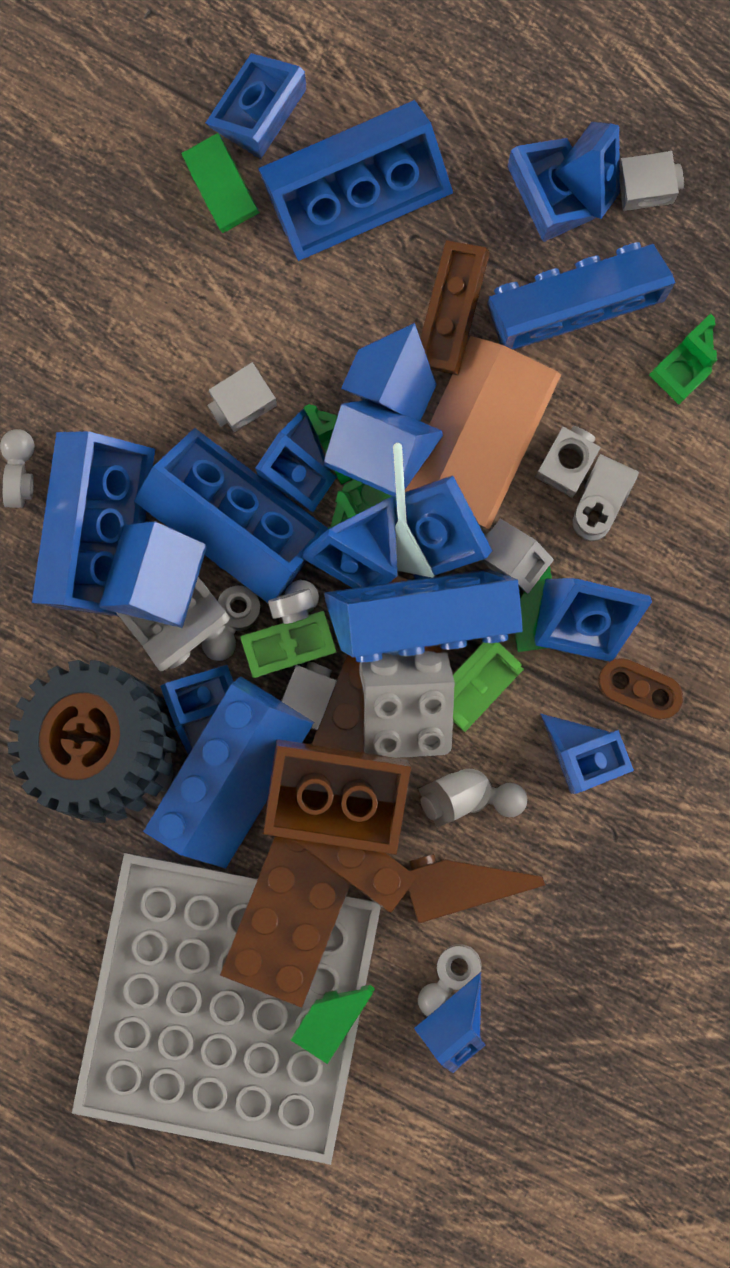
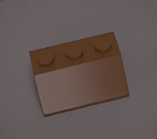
[263,739,411,855]

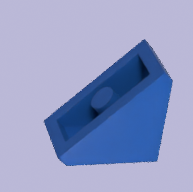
[554,122,620,219]
[341,323,437,421]
[255,408,337,512]
[302,496,397,588]
[160,665,234,756]
[540,713,634,794]
[414,972,486,1073]

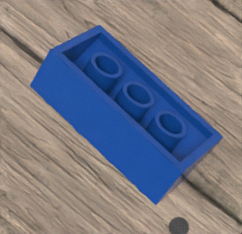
[258,100,453,261]
[487,242,675,350]
[134,428,328,603]
[32,431,155,617]
[324,569,523,662]
[143,676,315,868]

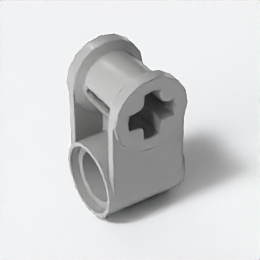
[572,454,639,541]

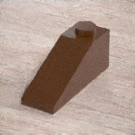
[409,854,545,923]

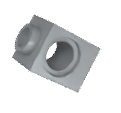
[620,151,684,211]
[207,362,277,432]
[535,426,601,498]
[482,518,554,594]
[282,661,337,730]

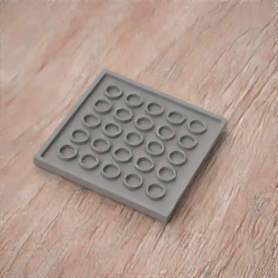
[72,853,381,1165]

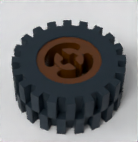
[8,660,177,823]

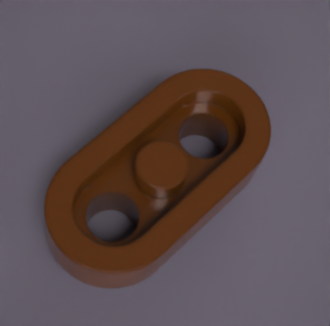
[598,658,683,720]

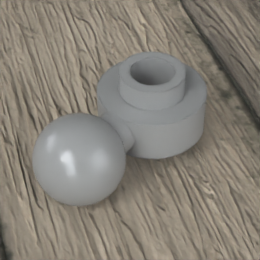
[0,429,35,508]
[268,580,319,624]
[202,586,260,661]
[459,769,527,817]
[418,944,481,1016]

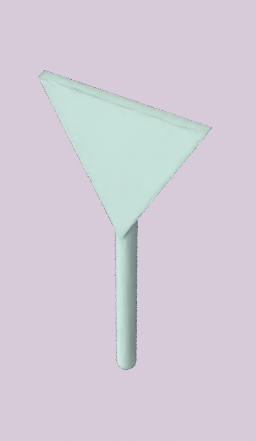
[393,443,435,578]

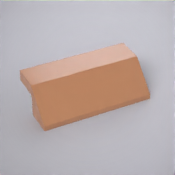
[405,336,561,530]

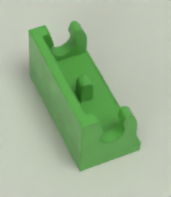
[240,611,337,678]
[453,642,524,733]

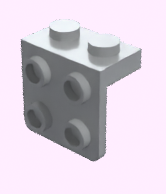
[116,577,230,671]
[359,651,455,758]

